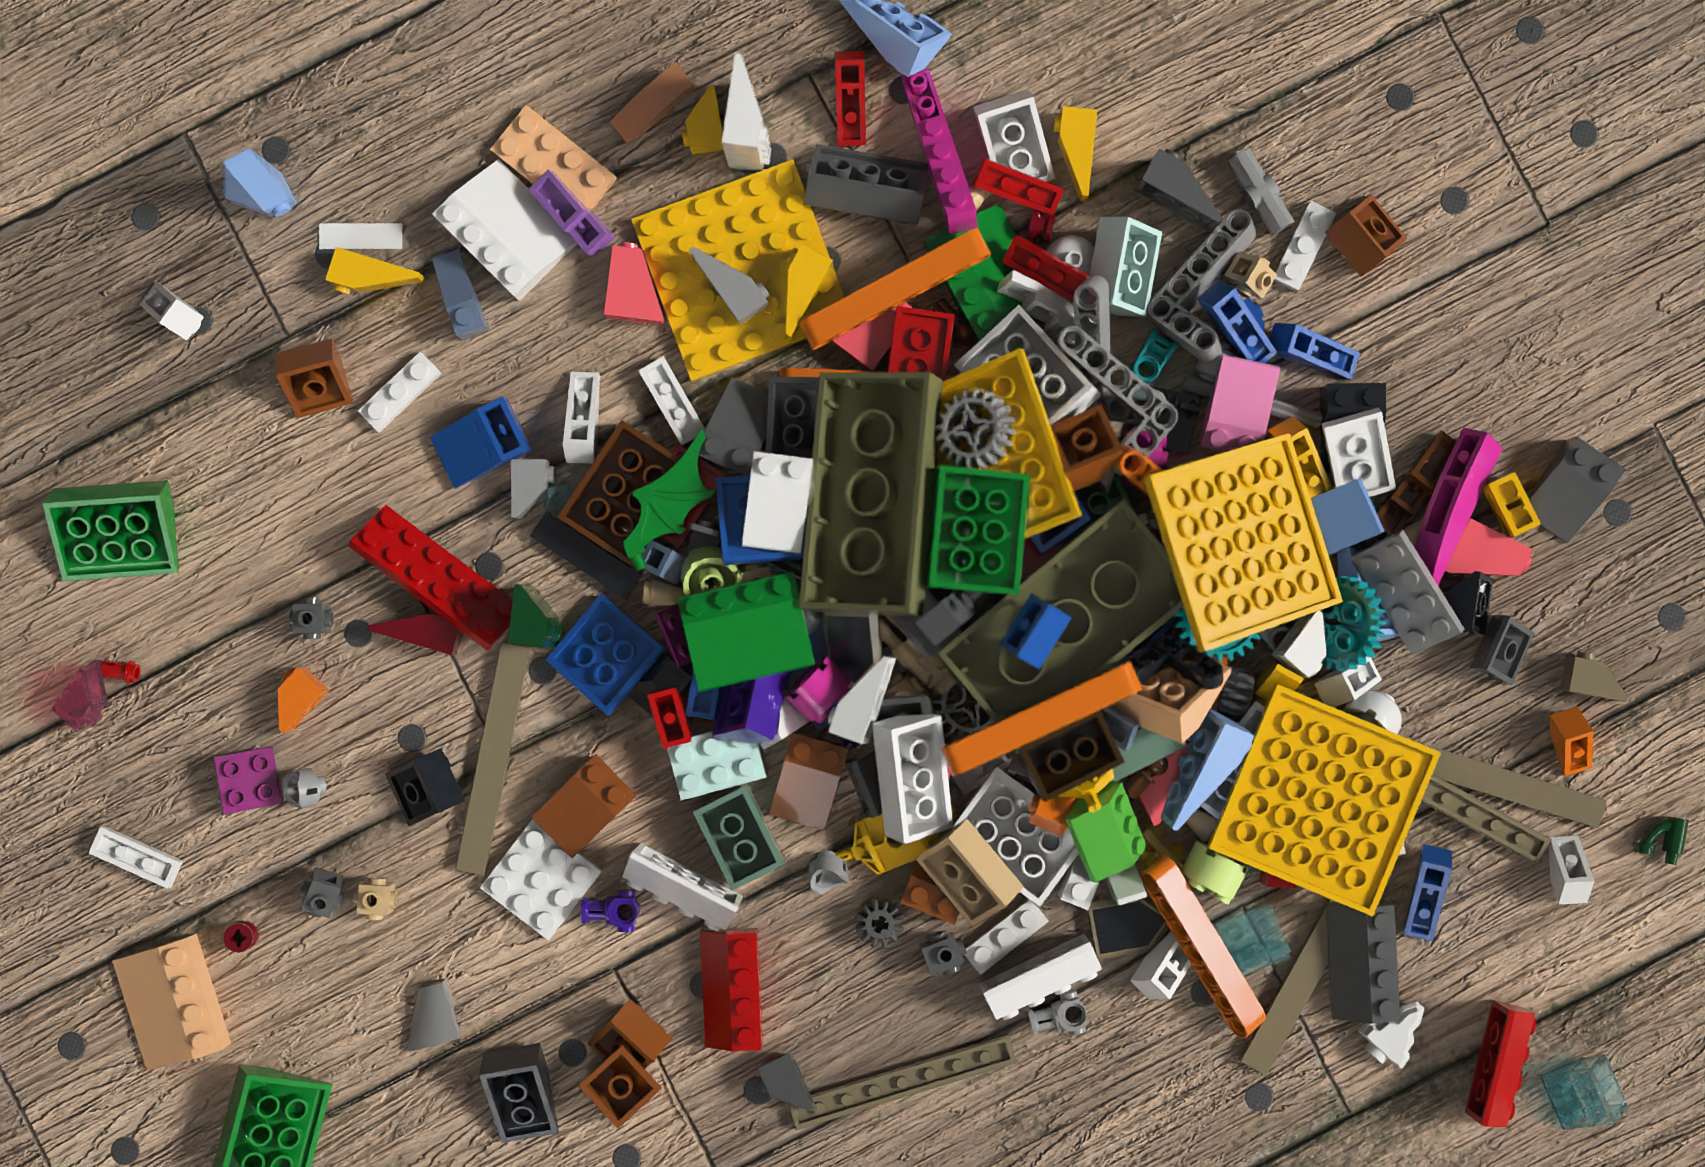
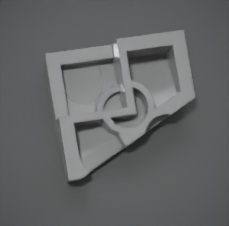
[408,979,461,1052]

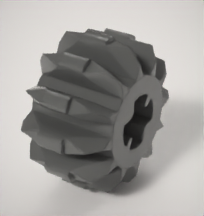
[1217,667,1255,717]
[855,898,904,948]

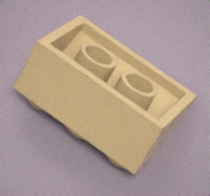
[916,819,1024,926]

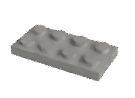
[1351,530,1464,655]

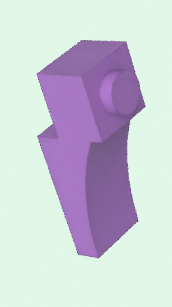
[528,169,615,257]

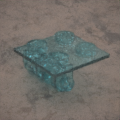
[1217,904,1291,976]

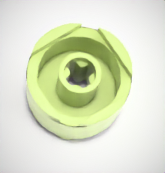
[681,546,742,596]
[1180,840,1249,904]

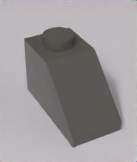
[757,1053,817,1111]

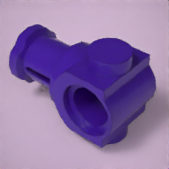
[581,889,641,932]

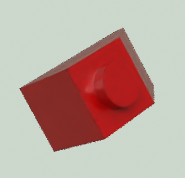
[647,686,692,749]

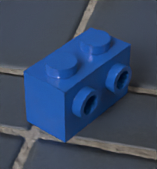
[999,593,1071,669]

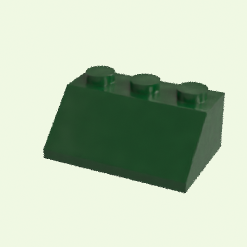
[508,584,563,647]

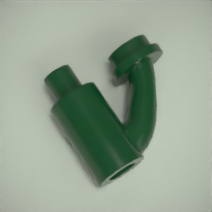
[1633,816,1689,865]

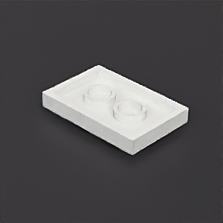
[1322,407,1396,497]

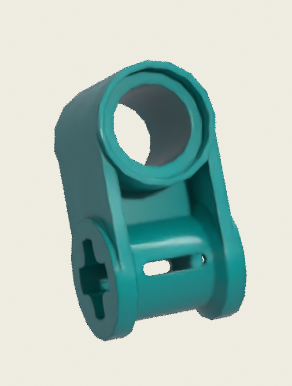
[1130,328,1178,385]

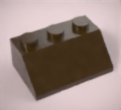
[1015,710,1125,802]

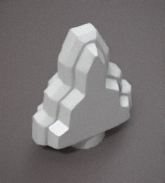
[1357,1000,1424,1069]

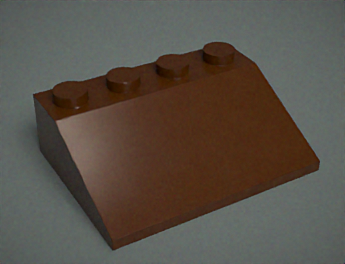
[557,420,680,566]

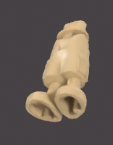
[879,615,959,696]

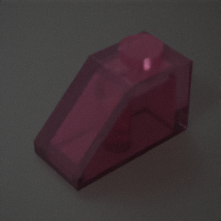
[51,660,108,732]

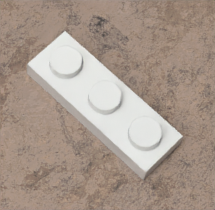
[1274,201,1337,292]
[358,351,442,433]
[638,356,705,446]
[89,826,183,889]
[965,899,1049,975]

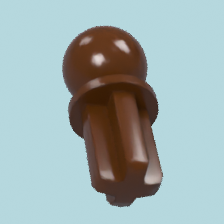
[932,298,975,345]
[1123,757,1169,800]

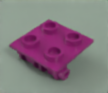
[655,605,692,668]
[214,747,282,815]

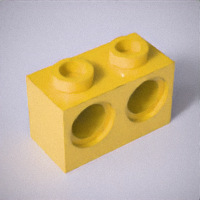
[1483,472,1541,538]

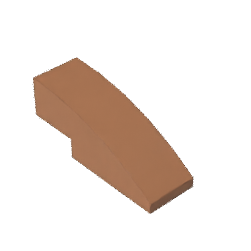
[610,62,695,145]

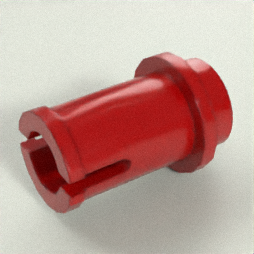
[100,660,141,684]

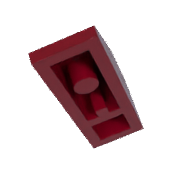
[368,613,463,655]

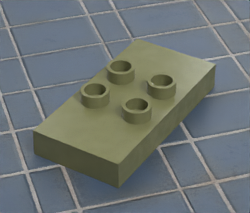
[799,372,943,617]
[938,500,1184,722]

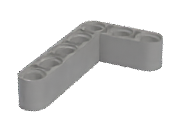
[1148,209,1256,362]
[1074,274,1166,424]
[1056,326,1178,476]

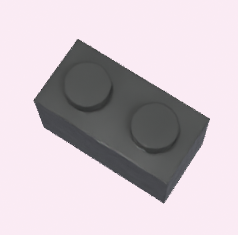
[916,590,976,646]

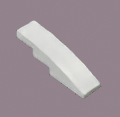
[997,270,1092,344]

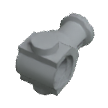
[1027,990,1087,1036]

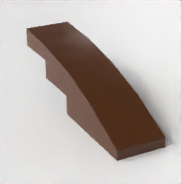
[1376,430,1456,535]

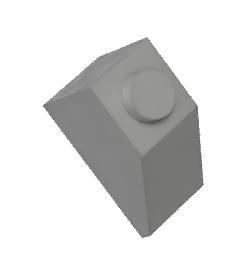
[511,459,555,519]

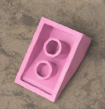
[1200,354,1280,452]

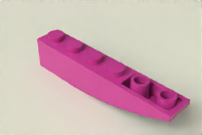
[901,68,978,235]
[1414,428,1503,585]

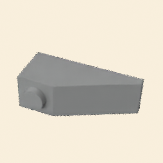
[689,247,770,326]

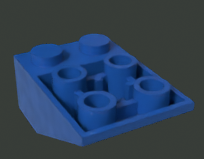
[430,396,533,489]

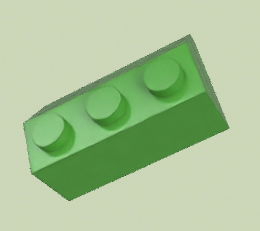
[1065,781,1146,883]

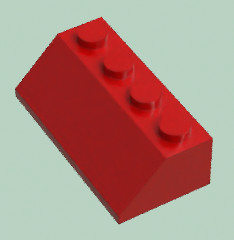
[700,928,763,1052]
[1465,1000,1536,1127]

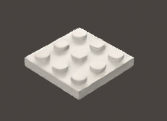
[480,819,603,941]

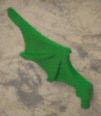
[623,429,716,572]

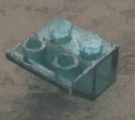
[1540,1054,1629,1130]

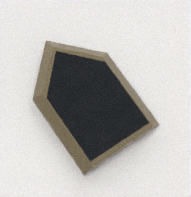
[822,612,882,688]
[1088,896,1169,960]

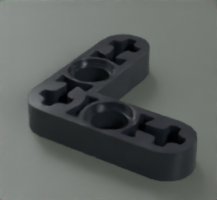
[1111,634,1224,690]

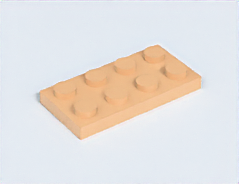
[490,105,617,211]

